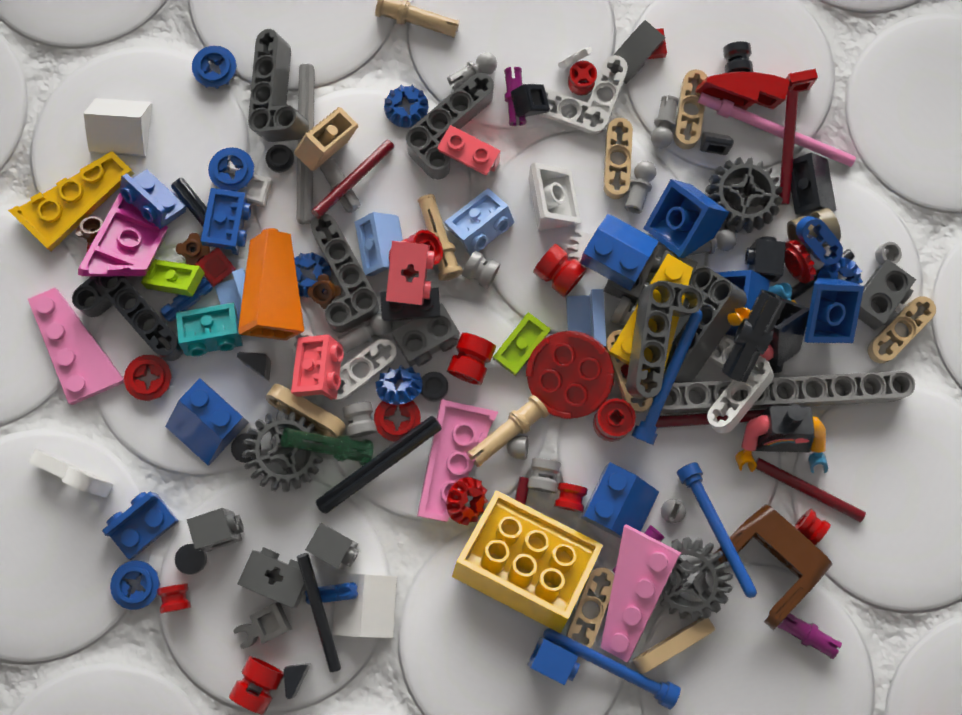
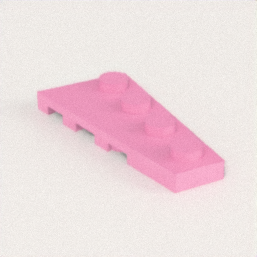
[28,288,124,405]
[417,399,498,522]
[600,524,681,663]

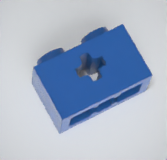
[527,637,580,685]

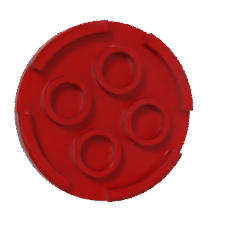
[526,331,615,419]

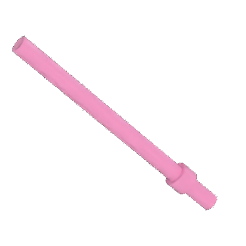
[697,92,856,167]

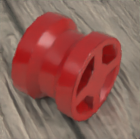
[568,61,597,96]
[554,482,588,513]
[794,509,831,545]
[157,583,191,614]

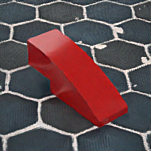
[695,72,790,110]

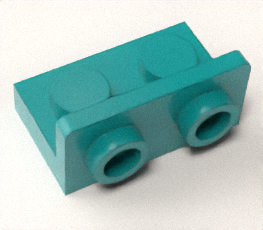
[176,302,243,357]

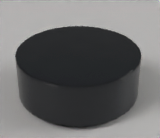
[420,372,448,402]
[175,544,207,575]

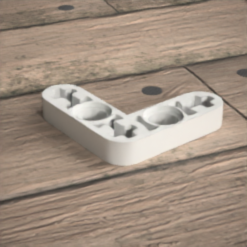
[537,55,628,135]
[289,329,398,402]
[707,336,774,433]
[28,449,113,498]

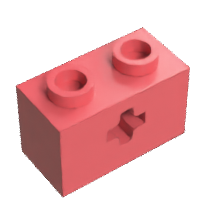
[386,241,435,305]

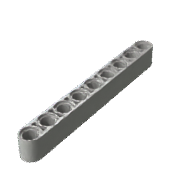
[653,371,915,414]

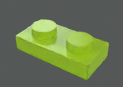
[141,259,205,297]
[493,312,551,376]

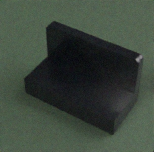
[791,153,836,216]

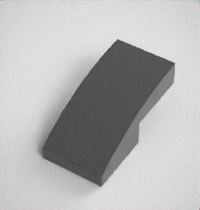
[607,20,666,84]

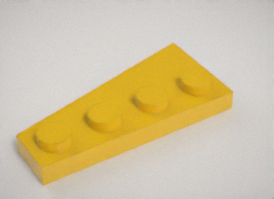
[8,151,135,251]
[609,253,693,372]

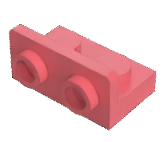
[438,125,500,175]
[291,334,344,400]

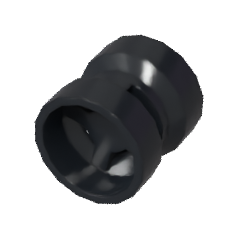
[723,41,753,73]

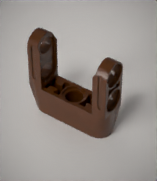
[709,504,832,630]

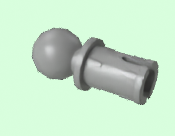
[447,53,497,91]
[651,95,679,149]
[625,161,656,214]
[686,229,737,257]
[338,313,392,353]

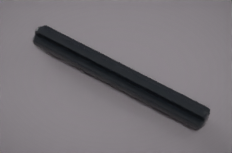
[315,416,442,514]

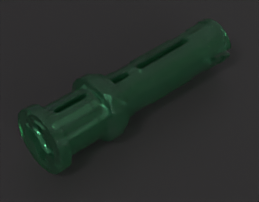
[281,427,374,466]

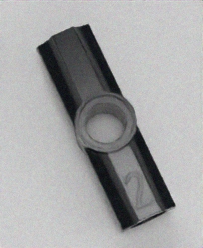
[722,289,786,383]

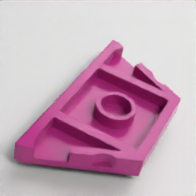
[78,193,168,276]

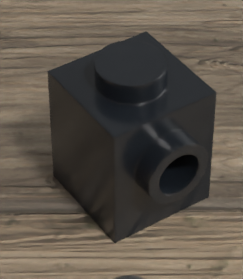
[745,236,786,283]

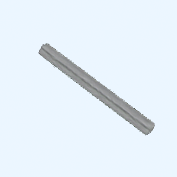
[296,64,315,224]

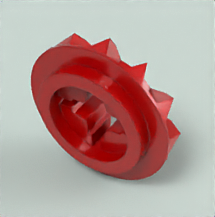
[784,240,816,284]
[124,355,173,402]
[374,400,421,442]
[446,477,489,526]

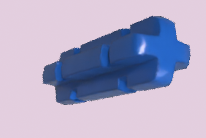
[160,277,213,322]
[304,582,358,605]

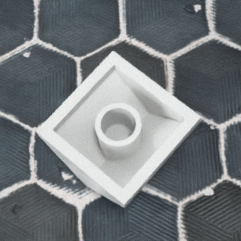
[83,99,153,157]
[528,162,581,231]
[332,573,397,638]

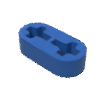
[796,216,843,265]

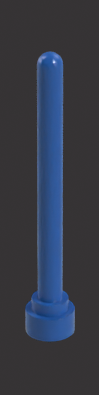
[631,310,703,445]
[676,462,757,598]
[543,628,681,710]

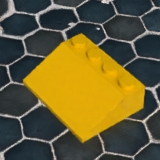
[452,490,603,634]

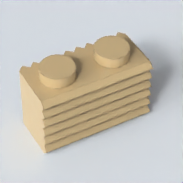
[294,107,359,171]

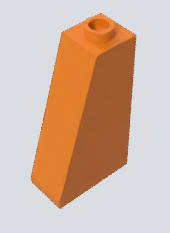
[238,228,304,341]

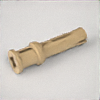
[375,0,460,38]
[417,194,463,281]
[467,395,549,467]

